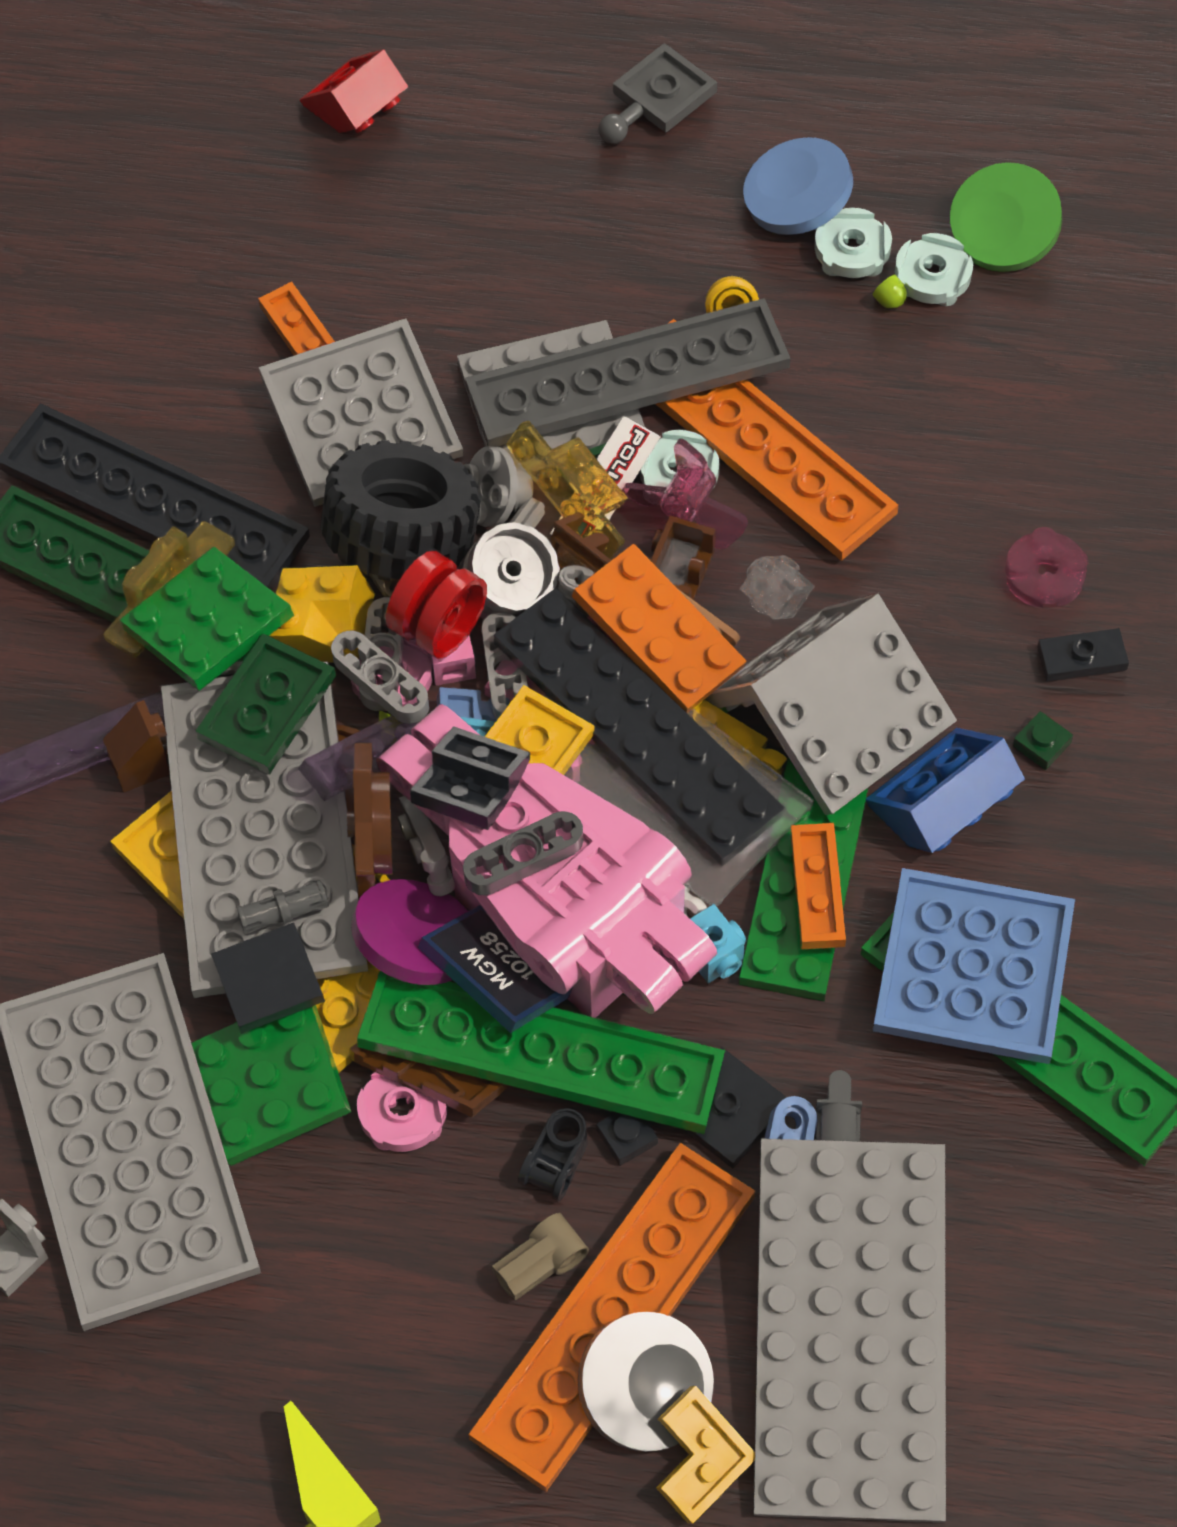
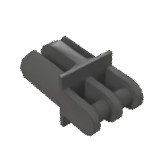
[815,1070,862,1142]

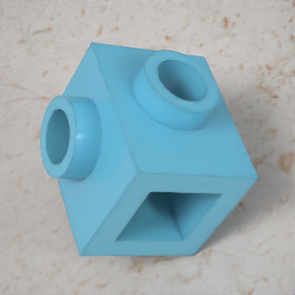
[690,904,746,983]

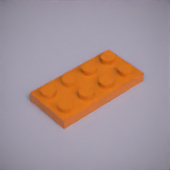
[571,544,747,713]

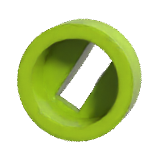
[872,275,907,308]

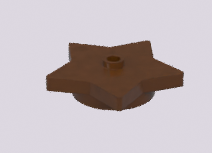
[347,743,392,899]

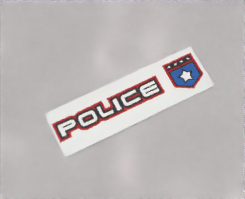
[550,416,661,538]

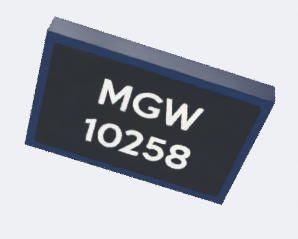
[418,905,573,1033]

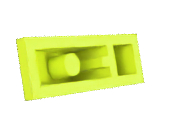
[284,1401,381,1527]

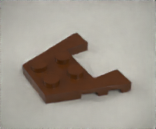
[349,980,510,1118]

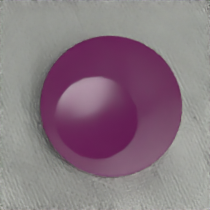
[351,879,468,985]

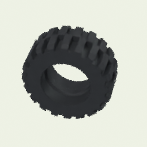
[321,440,481,581]

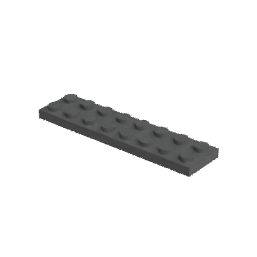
[465,298,791,447]

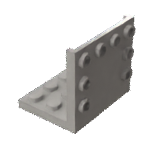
[704,593,957,815]

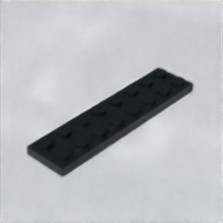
[0,403,310,590]
[494,588,786,867]

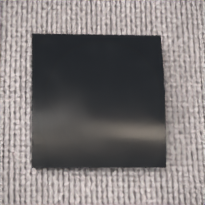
[410,726,530,830]

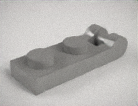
[397,796,455,896]

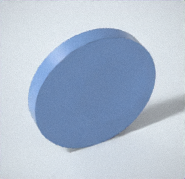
[743,137,853,235]

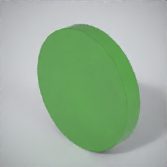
[950,163,1062,272]

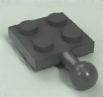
[598,43,717,144]

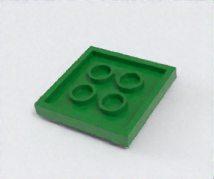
[120,547,294,691]
[191,1005,351,1166]

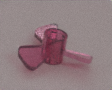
[622,438,748,549]

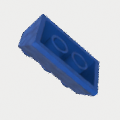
[866,728,1025,853]

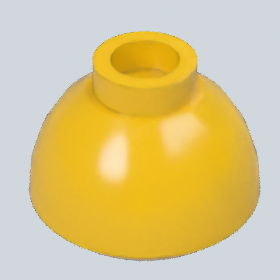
[705,276,759,313]

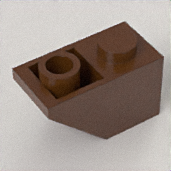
[103,700,170,793]

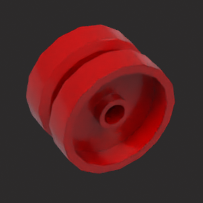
[385,551,487,659]

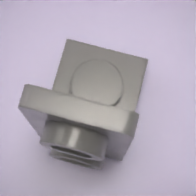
[0,1199,48,1297]

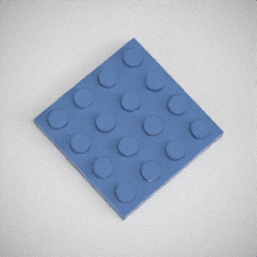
[873,868,1075,1064]

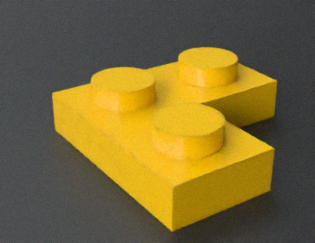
[656,1386,755,1524]

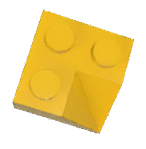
[269,565,375,663]

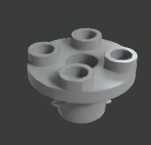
[464,446,534,527]

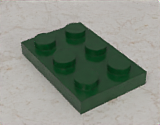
[195,634,336,775]

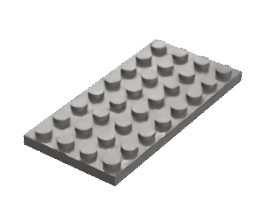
[161,661,368,998]
[0,953,261,1331]
[754,1138,946,1523]

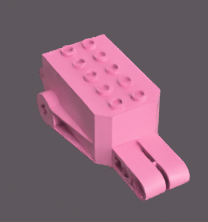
[376,704,717,1018]

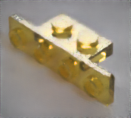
[506,420,627,560]
[104,521,235,658]

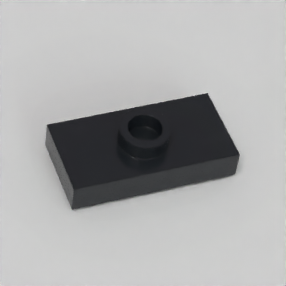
[1037,628,1129,682]

